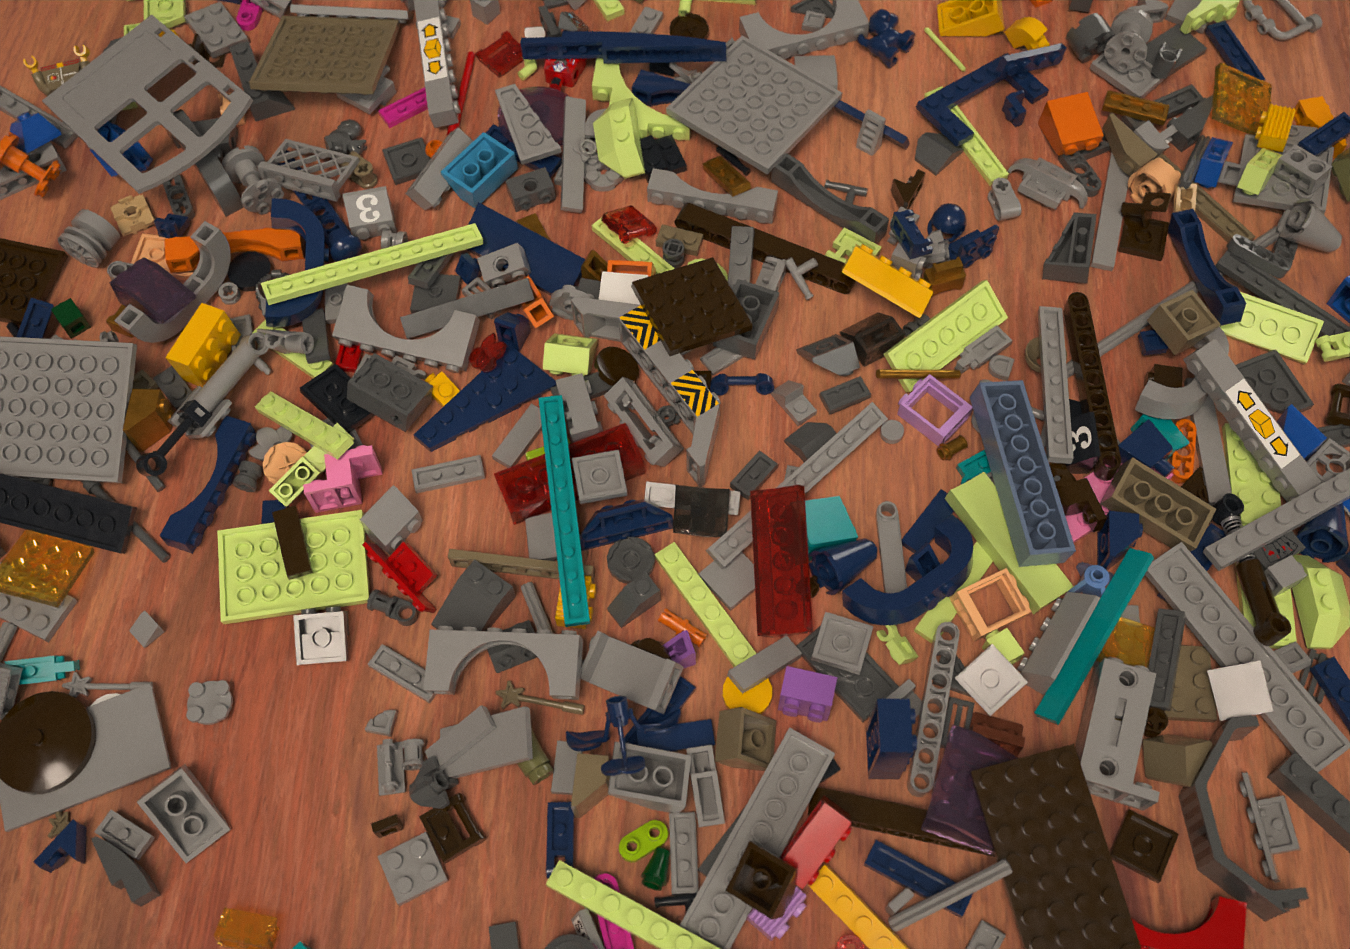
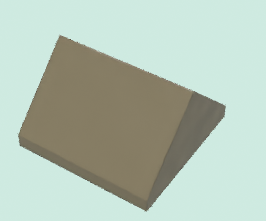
[1143,734,1213,787]

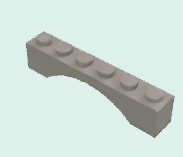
[647,168,778,224]

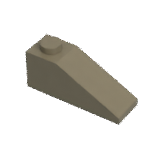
[1102,113,1158,177]

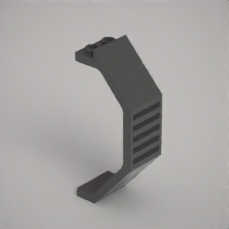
[1178,716,1309,921]

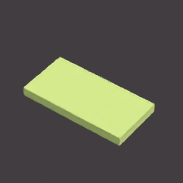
[1219,292,1324,364]

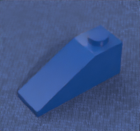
[1194,137,1233,188]

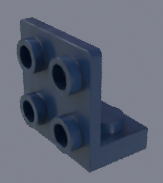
[947,224,999,268]

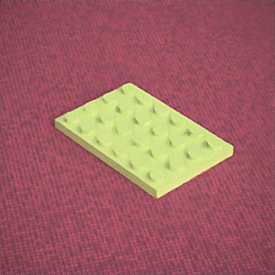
[217,510,370,624]

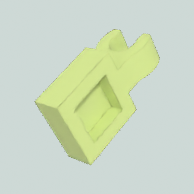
[876,625,919,665]

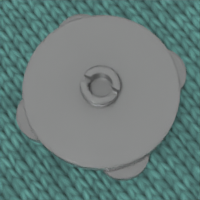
[186,680,233,725]

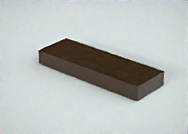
[272,505,313,580]

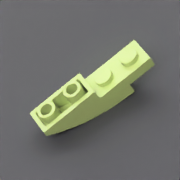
[269,423,355,507]

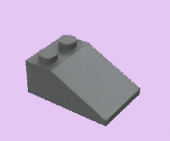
[607,741,691,813]
[137,764,231,863]

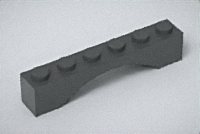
[771,153,889,244]

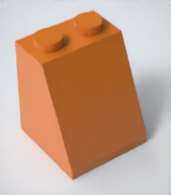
[1038,92,1104,155]

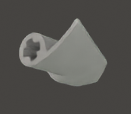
[257,329,314,354]

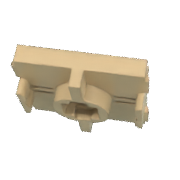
[110,194,155,237]

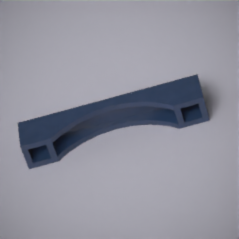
[632,69,691,107]
[1168,209,1246,326]
[160,416,256,554]

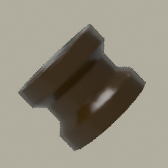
[1143,707,1169,738]

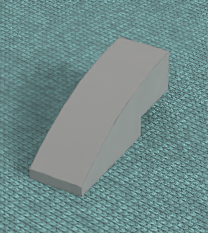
[686,745,725,828]

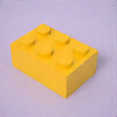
[165,303,241,387]

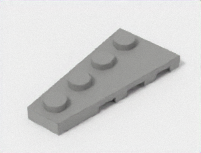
[495,84,562,165]

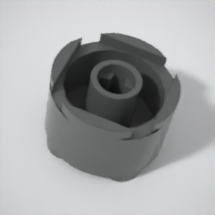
[1066,13,1115,63]

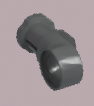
[367,589,418,626]

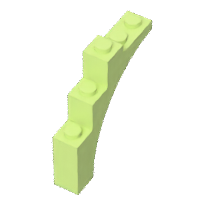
[1180,0,1240,35]
[592,58,690,140]

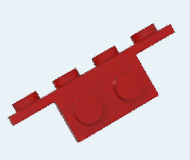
[362,541,438,613]

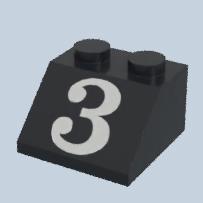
[1064,412,1101,474]

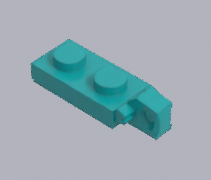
[4,655,80,685]

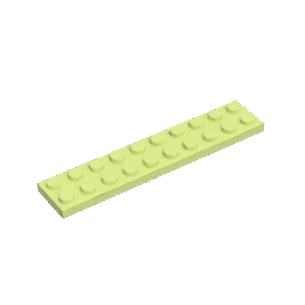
[1222,423,1297,649]

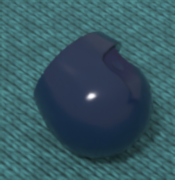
[927,203,967,243]

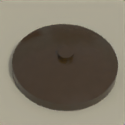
[0,691,96,795]

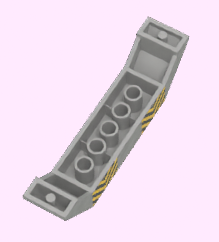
[571,297,721,487]

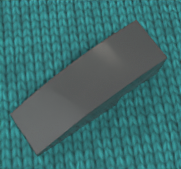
[91,836,161,907]

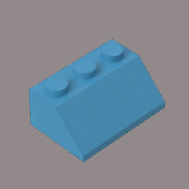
[441,132,518,209]

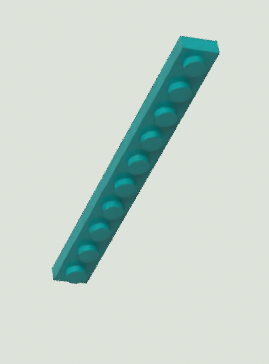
[539,395,590,627]

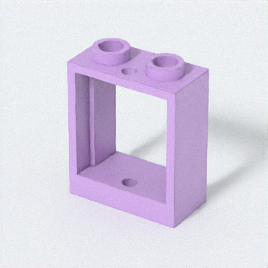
[897,374,973,446]

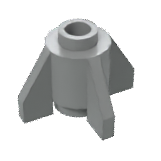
[924,229,951,268]

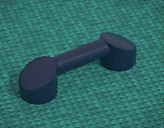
[710,373,774,395]

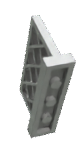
[257,139,360,202]

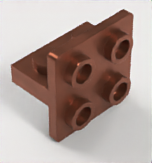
[963,712,1025,767]

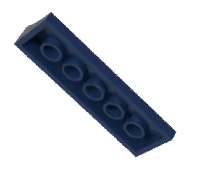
[466,202,585,296]

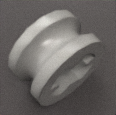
[218,282,241,305]

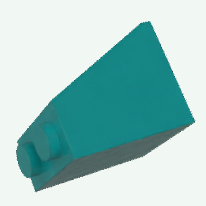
[772,496,858,568]

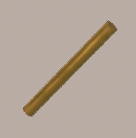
[876,369,961,379]

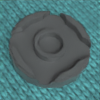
[607,537,655,584]

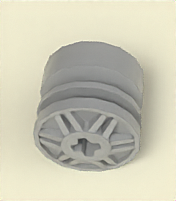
[57,209,120,268]

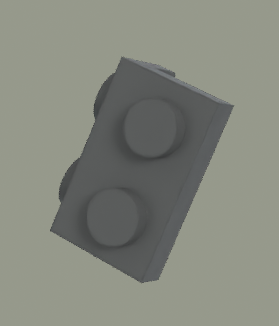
[487,620,537,673]

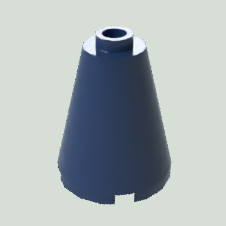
[1296,503,1349,563]
[809,538,877,595]

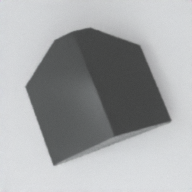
[914,132,964,176]
[784,422,836,462]

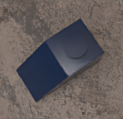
[494,312,531,352]

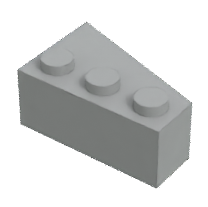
[556,373,604,451]

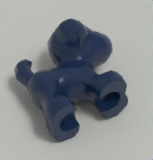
[857,9,915,68]

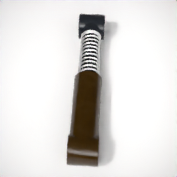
[1212,493,1291,646]

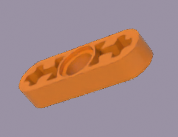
[1169,419,1197,484]

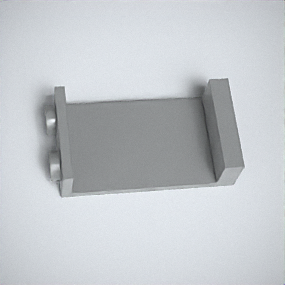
[581,631,684,714]

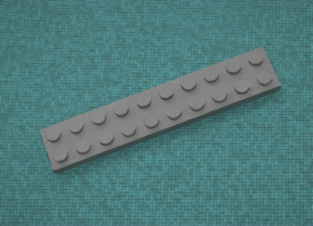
[1145,542,1350,773]
[679,727,835,949]

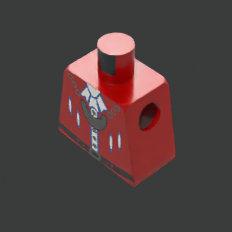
[544,58,587,92]

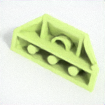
[593,98,645,179]
[1292,555,1350,649]

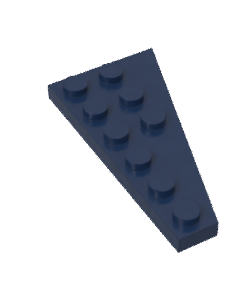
[413,345,557,452]

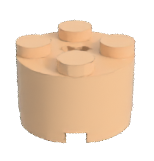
[1128,157,1181,206]

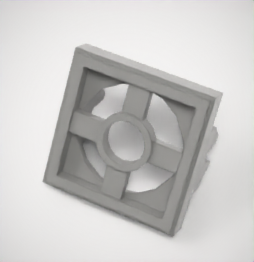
[1307,438,1350,483]

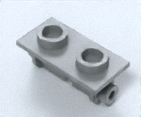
[377,739,405,796]

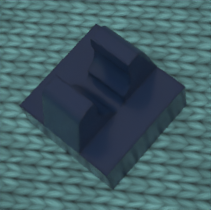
[455,253,482,285]
[1138,330,1168,355]

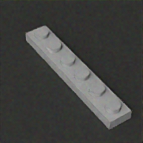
[290,4,413,23]

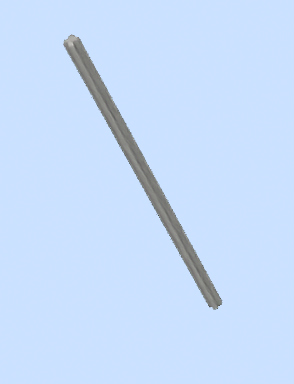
[1066,225,1280,378]

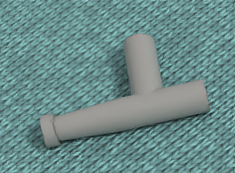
[784,257,818,300]

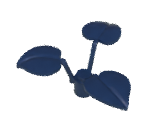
[566,696,681,776]

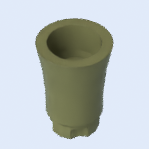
[517,726,553,785]

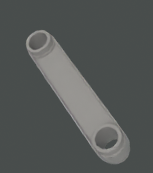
[875,501,907,593]

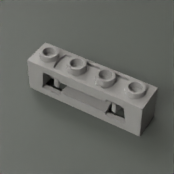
[604,377,684,467]

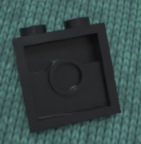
[640,135,687,183]

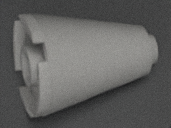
[1277,198,1342,253]

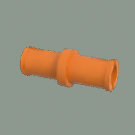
[658,608,708,648]

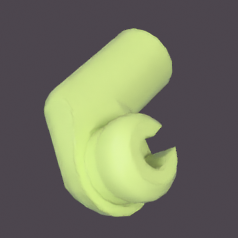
[517,59,537,81]

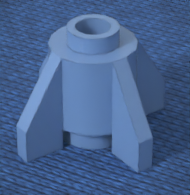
[1068,562,1114,598]

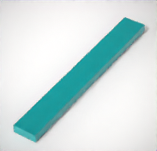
[1034,548,1154,725]

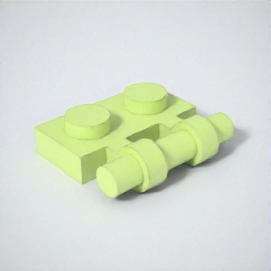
[825,228,882,263]

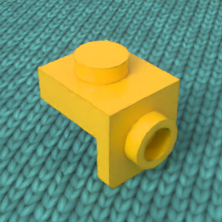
[424,371,460,407]

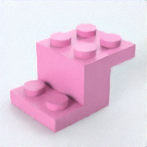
[303,445,382,513]

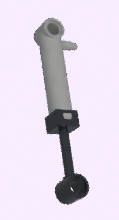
[136,332,271,476]

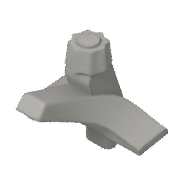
[669,62,702,84]

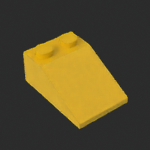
[937,0,1005,36]

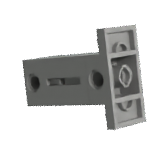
[1075,657,1160,811]

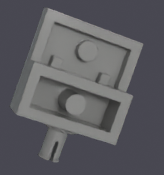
[336,64,396,114]

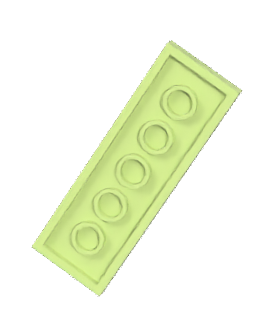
[883,280,1008,392]

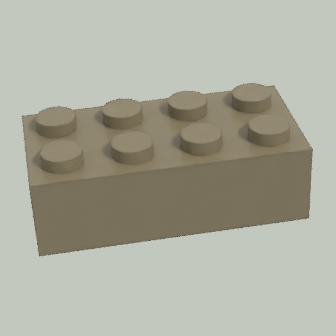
[1100,457,1216,552]

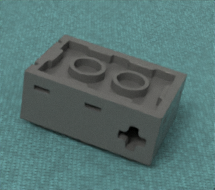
[347,353,433,432]

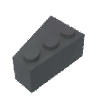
[1042,212,1097,283]

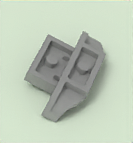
[1007,157,1088,210]

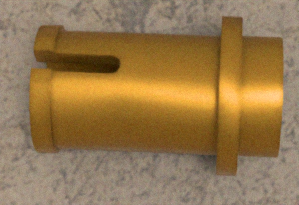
[937,435,968,460]

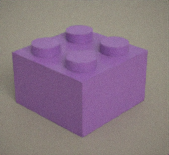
[778,666,837,722]

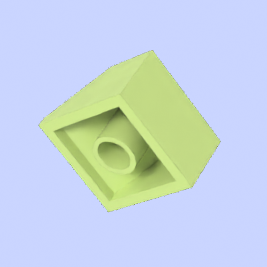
[543,333,598,377]

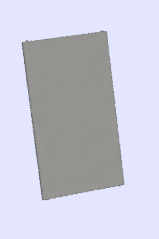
[0,683,171,832]

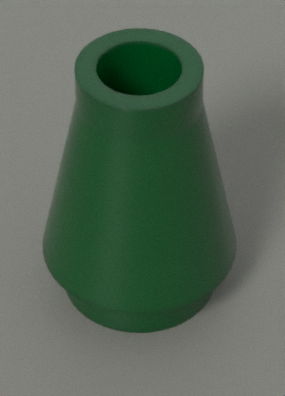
[641,847,670,891]

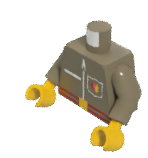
[23,45,90,96]

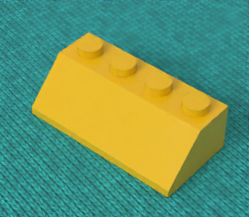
[842,243,933,318]

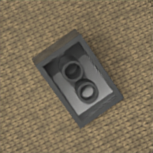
[431,559,516,631]

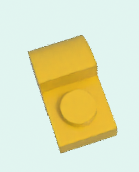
[1004,17,1050,50]

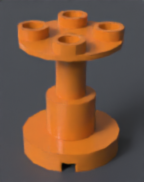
[0,132,61,198]

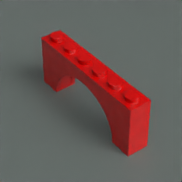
[1131,896,1247,949]

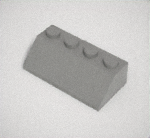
[1017,592,1100,695]

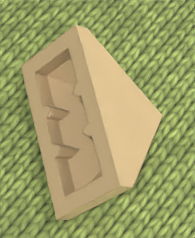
[1173,183,1197,213]

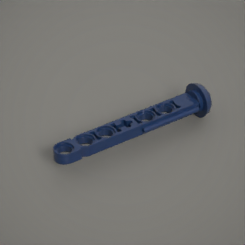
[276,150,362,262]

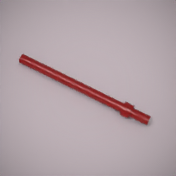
[447,51,476,136]

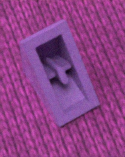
[664,630,696,669]

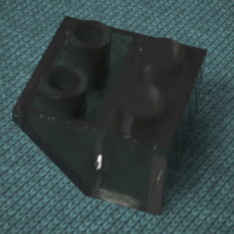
[840,312,905,367]
[673,485,730,537]

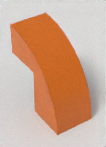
[520,274,554,329]

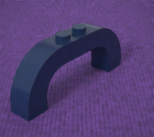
[265,198,329,327]
[842,515,973,625]

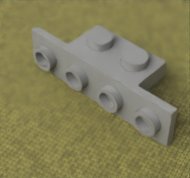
[1239,772,1301,883]

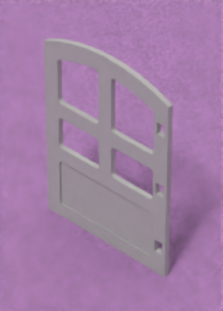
[42,15,253,194]

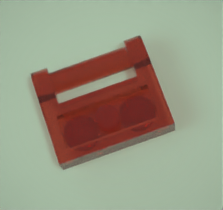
[475,31,524,78]
[601,205,657,244]

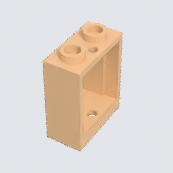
[949,568,1031,642]

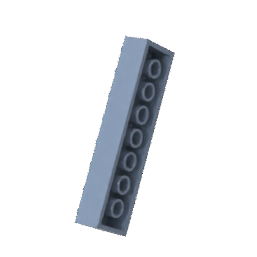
[970,380,1076,567]

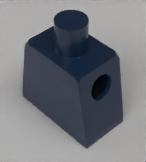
[1118,419,1175,478]

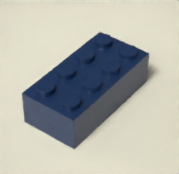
[866,699,917,779]

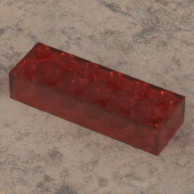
[494,423,645,525]

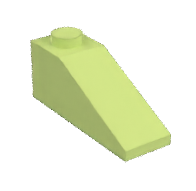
[1237,148,1282,195]

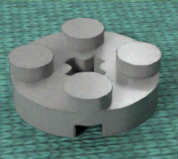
[584,153,624,192]
[549,285,595,320]

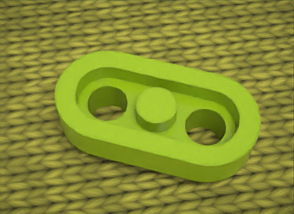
[619,820,668,863]

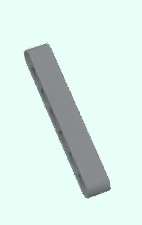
[907,622,959,797]

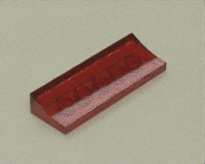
[750,485,813,638]

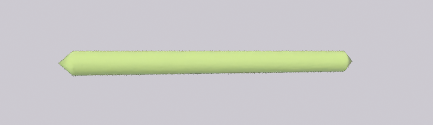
[924,27,966,71]

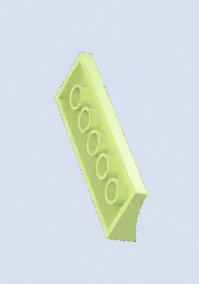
[945,472,1074,615]

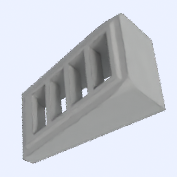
[856,109,886,156]

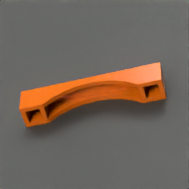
[164,228,304,273]

